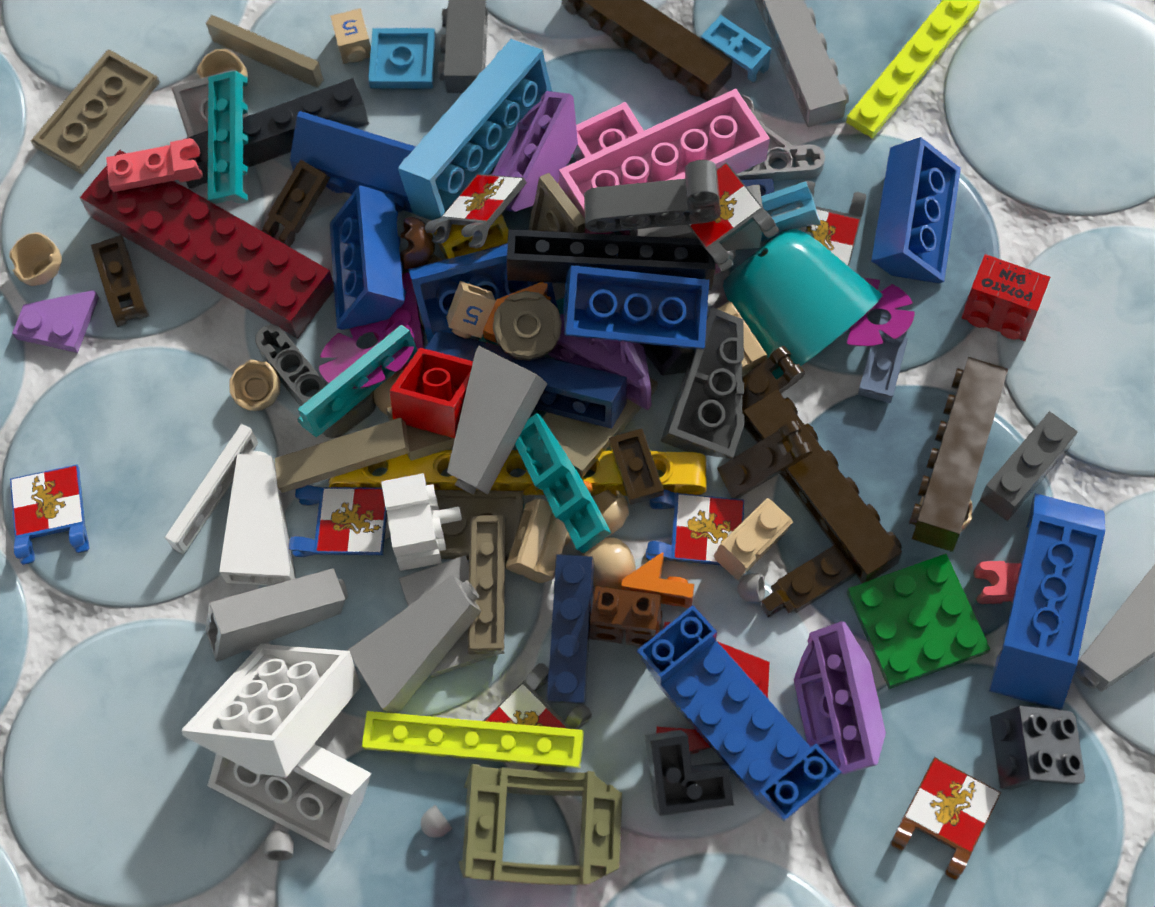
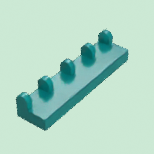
[208,70,248,204]
[297,325,418,438]

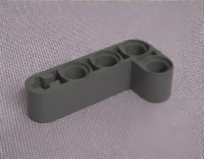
[584,160,721,233]
[255,325,376,438]

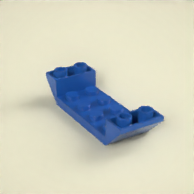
[989,493,1105,710]
[637,605,841,822]

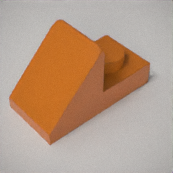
[621,553,694,608]

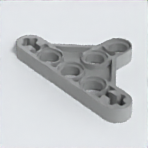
[737,94,825,181]

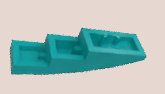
[515,413,611,553]

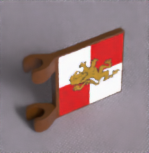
[891,757,1001,880]

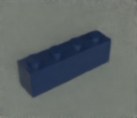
[547,554,594,704]

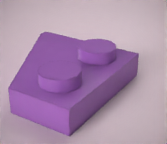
[12,291,99,353]

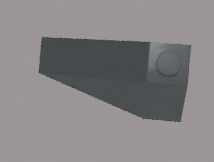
[660,307,744,459]

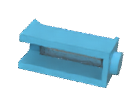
[761,181,821,241]

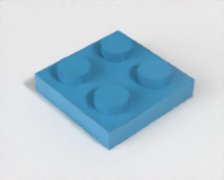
[368,28,436,89]

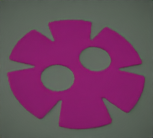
[839,278,915,346]
[319,318,414,389]

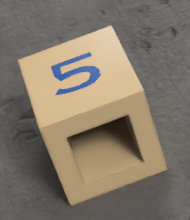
[330,8,371,64]
[446,281,495,338]

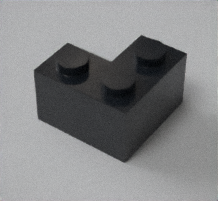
[645,730,734,816]

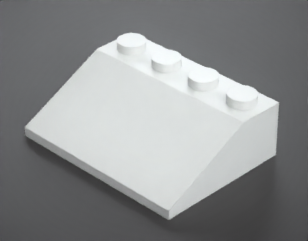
[181,644,361,777]

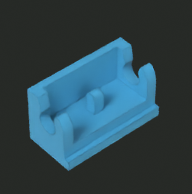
[701,15,771,83]

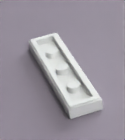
[165,424,258,554]

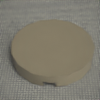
[493,291,562,361]

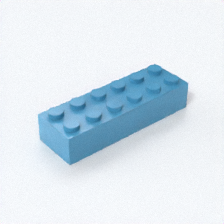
[398,39,552,221]

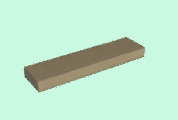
[206,15,323,88]
[275,418,410,493]
[468,515,506,655]

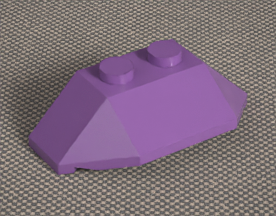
[492,91,578,212]
[547,313,652,410]
[794,621,886,775]

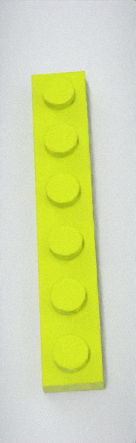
[846,0,980,139]
[362,711,584,769]

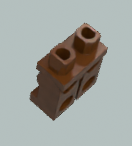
[590,586,663,647]

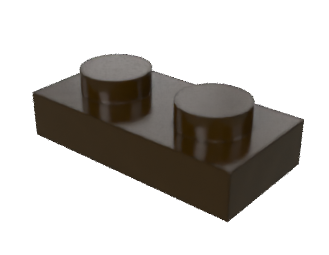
[609,428,664,505]

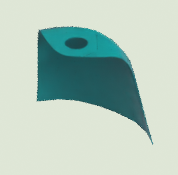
[723,228,883,379]

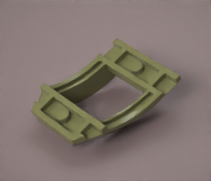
[458,764,622,885]

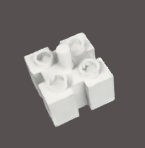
[381,473,462,571]

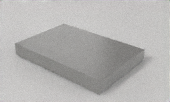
[399,555,499,678]

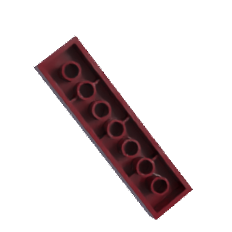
[79,149,334,339]

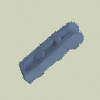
[858,311,908,403]

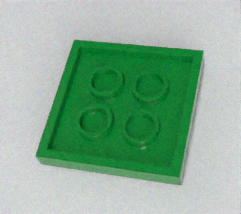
[847,553,990,689]

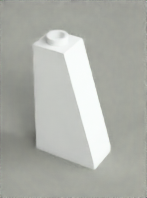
[219,451,296,586]

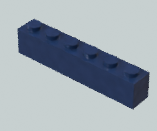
[424,331,627,429]

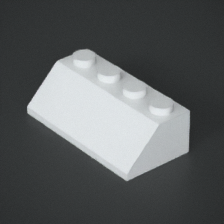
[207,744,372,852]

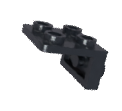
[990,706,1085,790]

